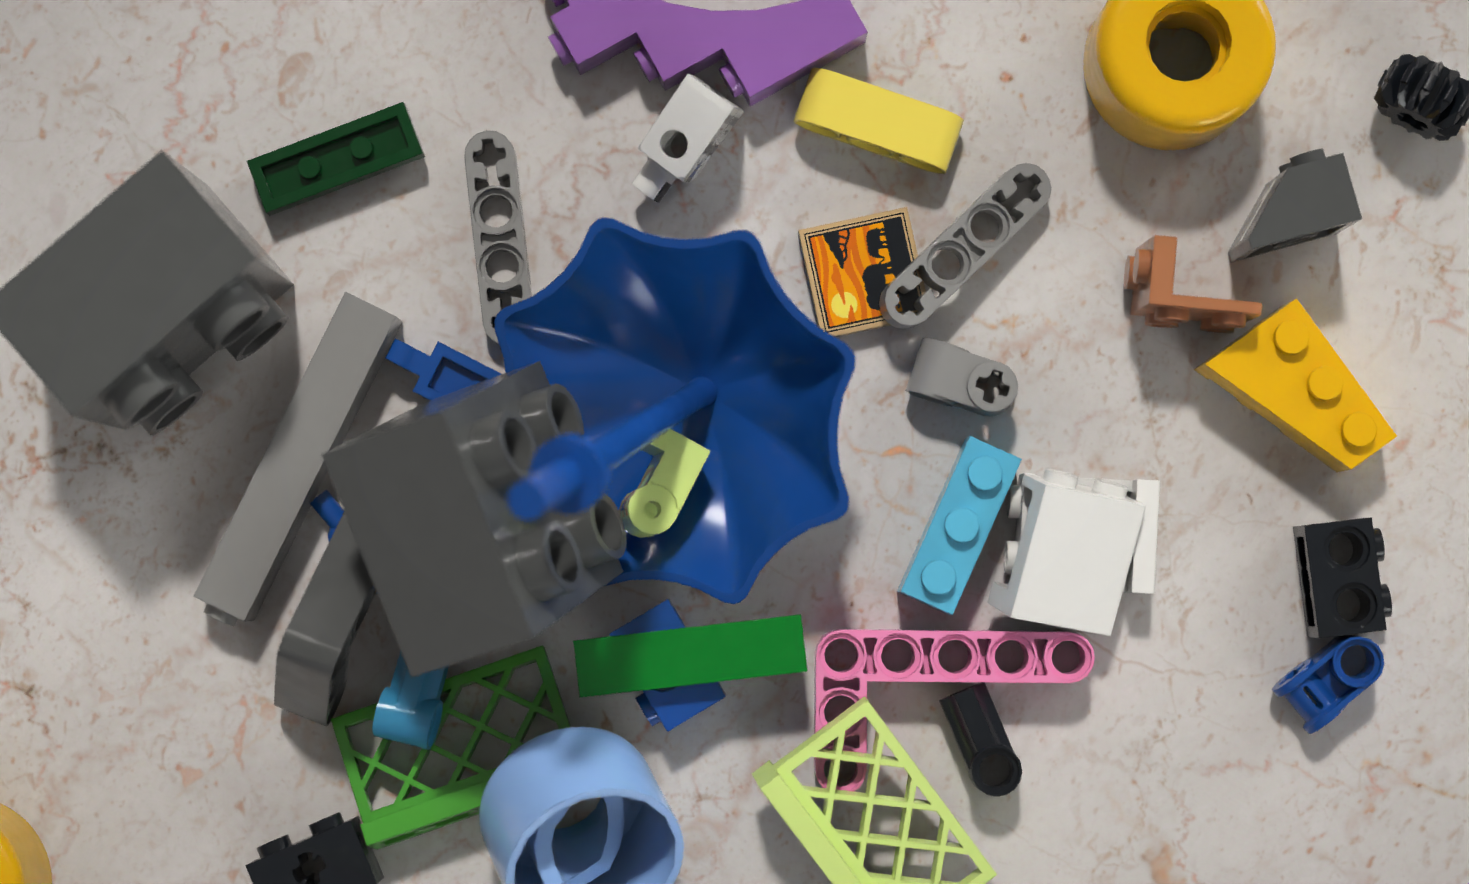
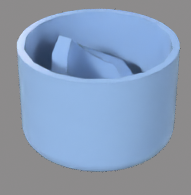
[479,727,684,884]

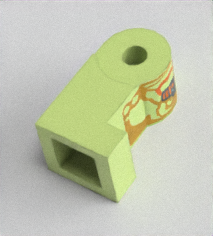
[619,429,710,538]

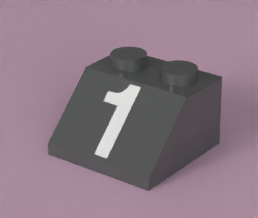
[1228,149,1362,263]

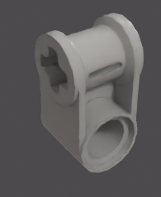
[905,337,1018,417]

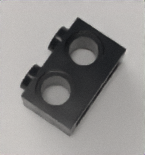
[1293,517,1392,638]

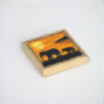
[798,207,926,337]

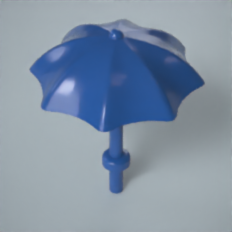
[494,217,856,604]

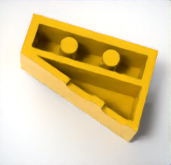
[1194,298,1397,472]

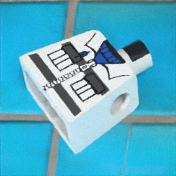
[632,74,744,203]

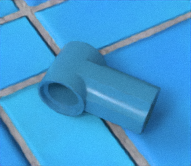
[372,651,449,750]

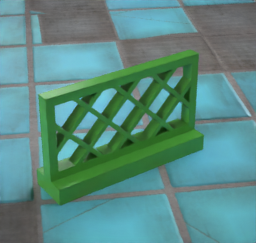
[331,645,571,850]

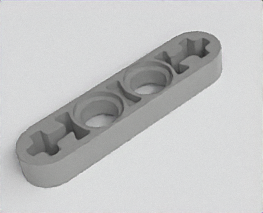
[464,130,532,345]
[879,163,1051,329]

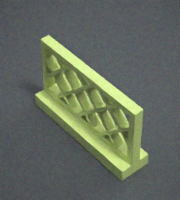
[752,696,997,884]

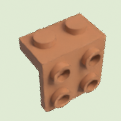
[1124,235,1262,333]

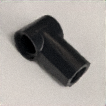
[939,682,1022,797]

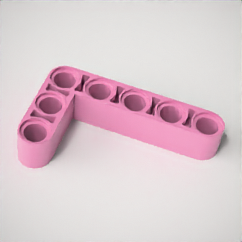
[814,629,1095,792]

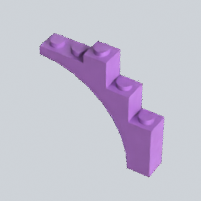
[548,0,868,106]

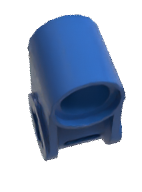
[1272,634,1384,734]

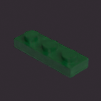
[247,102,425,216]

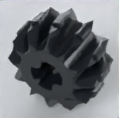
[1374,54,1469,141]

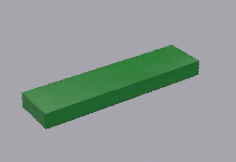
[573,614,808,698]

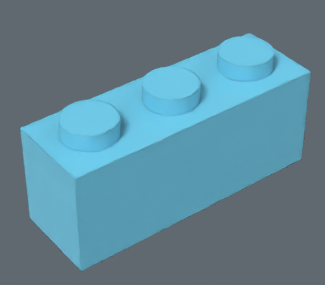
[897,436,1022,615]

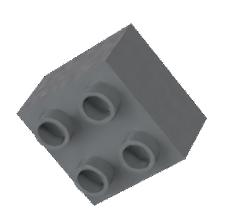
[0,150,294,435]
[321,361,626,677]

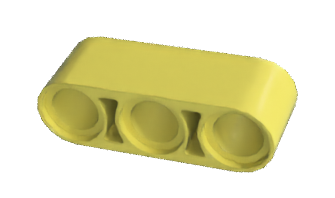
[793,68,964,174]

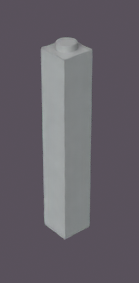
[193,292,403,626]

